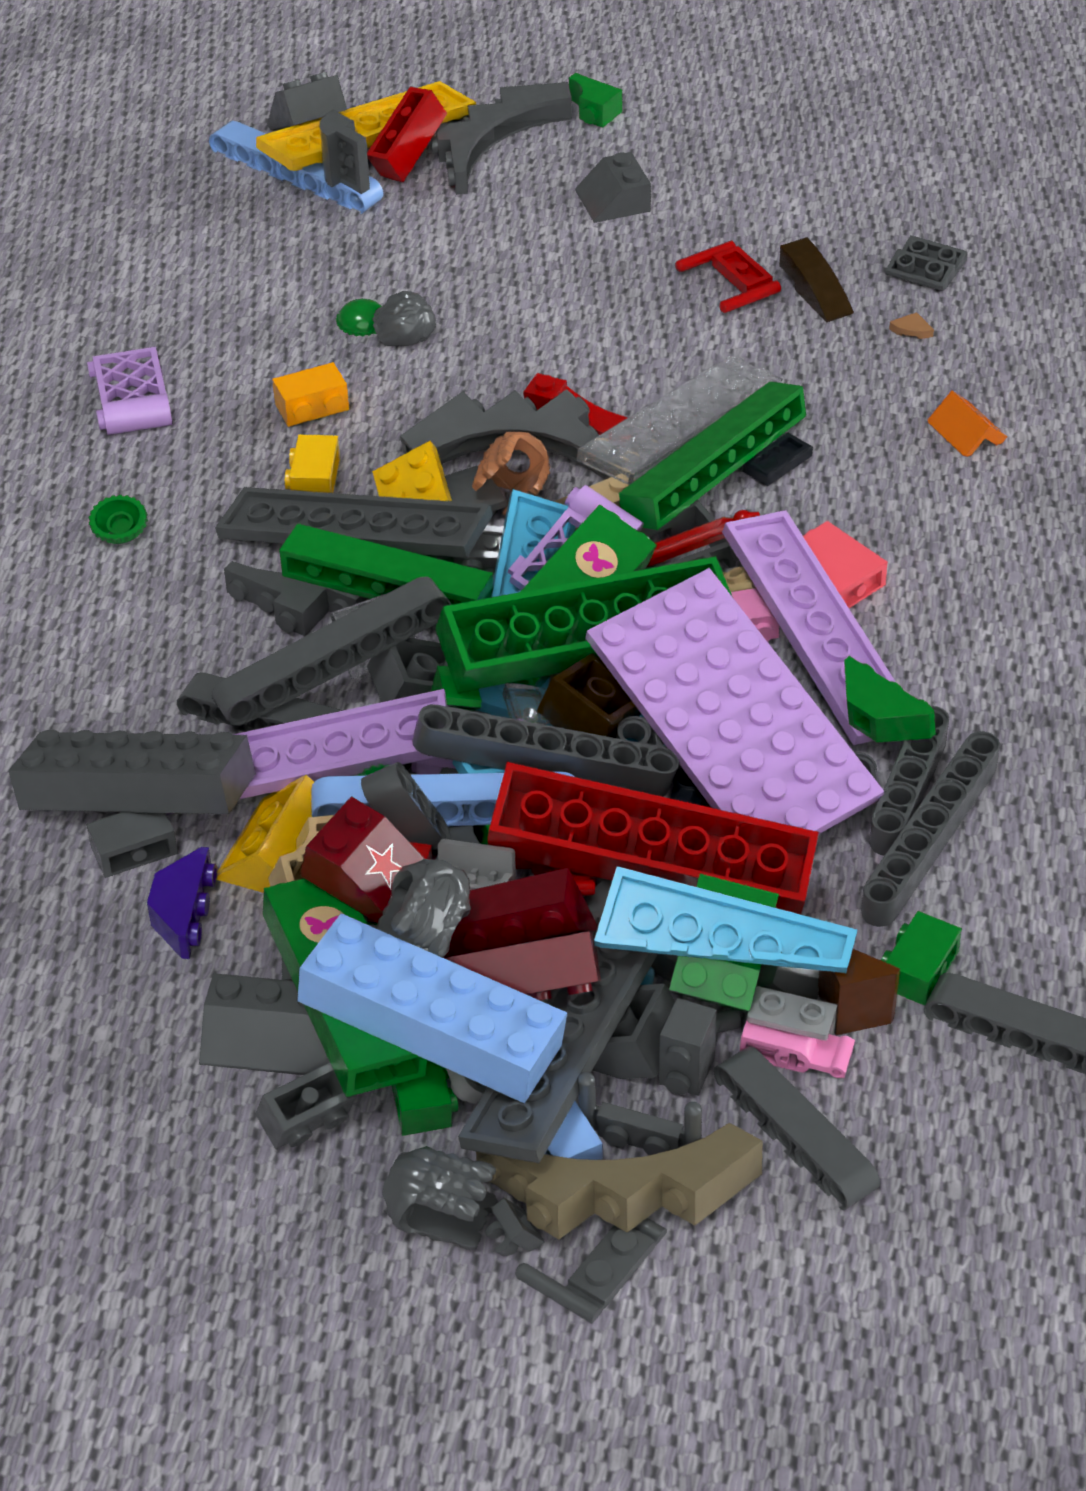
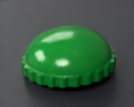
[336,298,382,337]
[88,495,148,544]

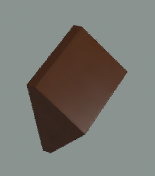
[818,949,900,1036]

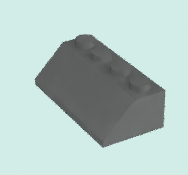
[199,973,330,1075]

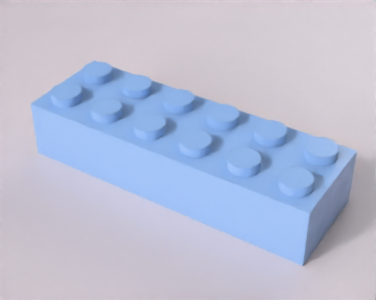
[298,913,567,1104]

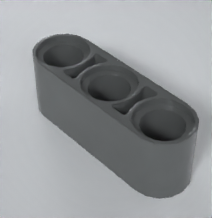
[361,762,451,852]

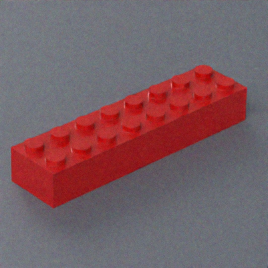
[488,762,819,915]

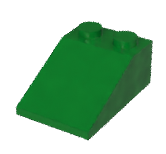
[669,874,779,1013]

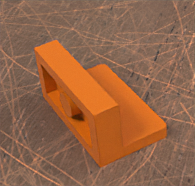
[928,390,1007,457]

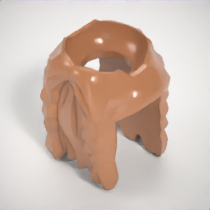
[472,431,551,517]

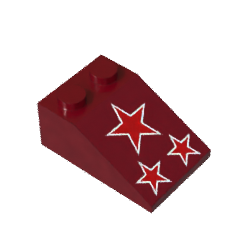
[300,796,425,923]

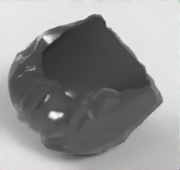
[372,291,436,347]

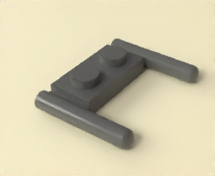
[578,1072,702,1155]
[515,1218,667,1324]

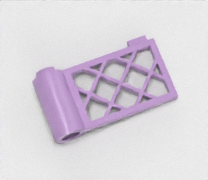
[87,347,172,435]
[507,485,644,590]

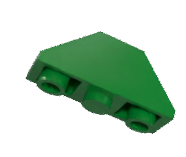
[844,656,936,743]

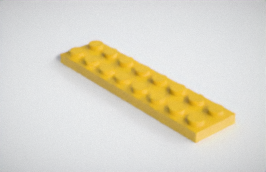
[256,81,476,171]

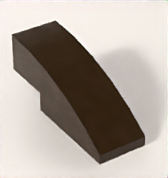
[779,237,854,323]

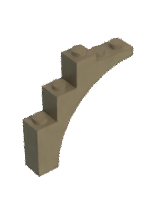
[476,1123,763,1240]

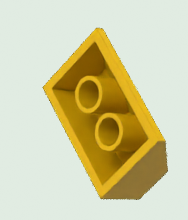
[217,775,314,893]

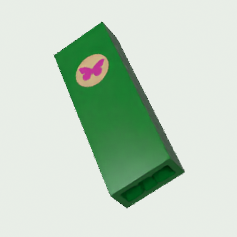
[506,504,657,701]
[263,878,427,1097]

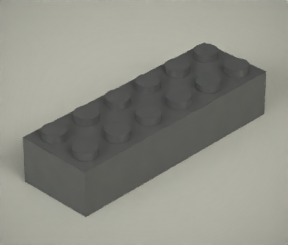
[9,730,256,814]

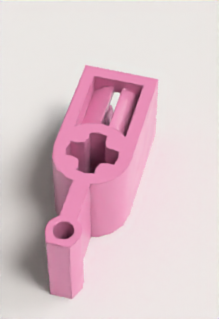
[740,1020,855,1078]

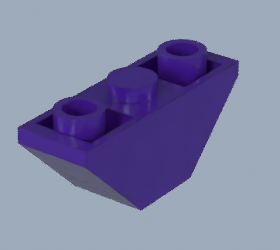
[147,847,217,959]

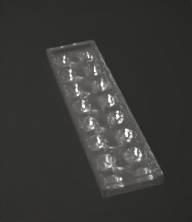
[576,355,783,485]

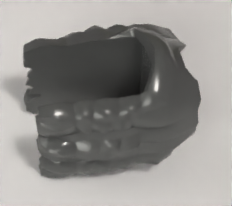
[376,859,471,958]
[382,1146,498,1250]

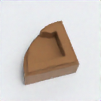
[889,312,934,339]

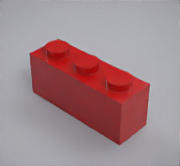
[367,87,447,182]

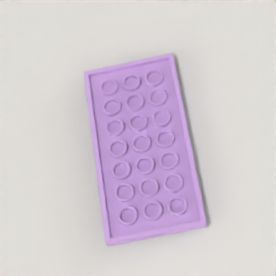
[585,568,884,834]

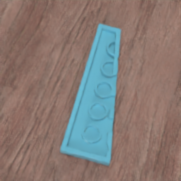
[594,866,857,973]

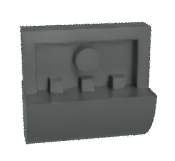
[319,110,370,194]

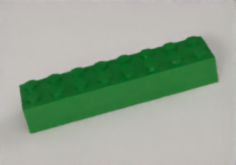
[435,556,732,693]

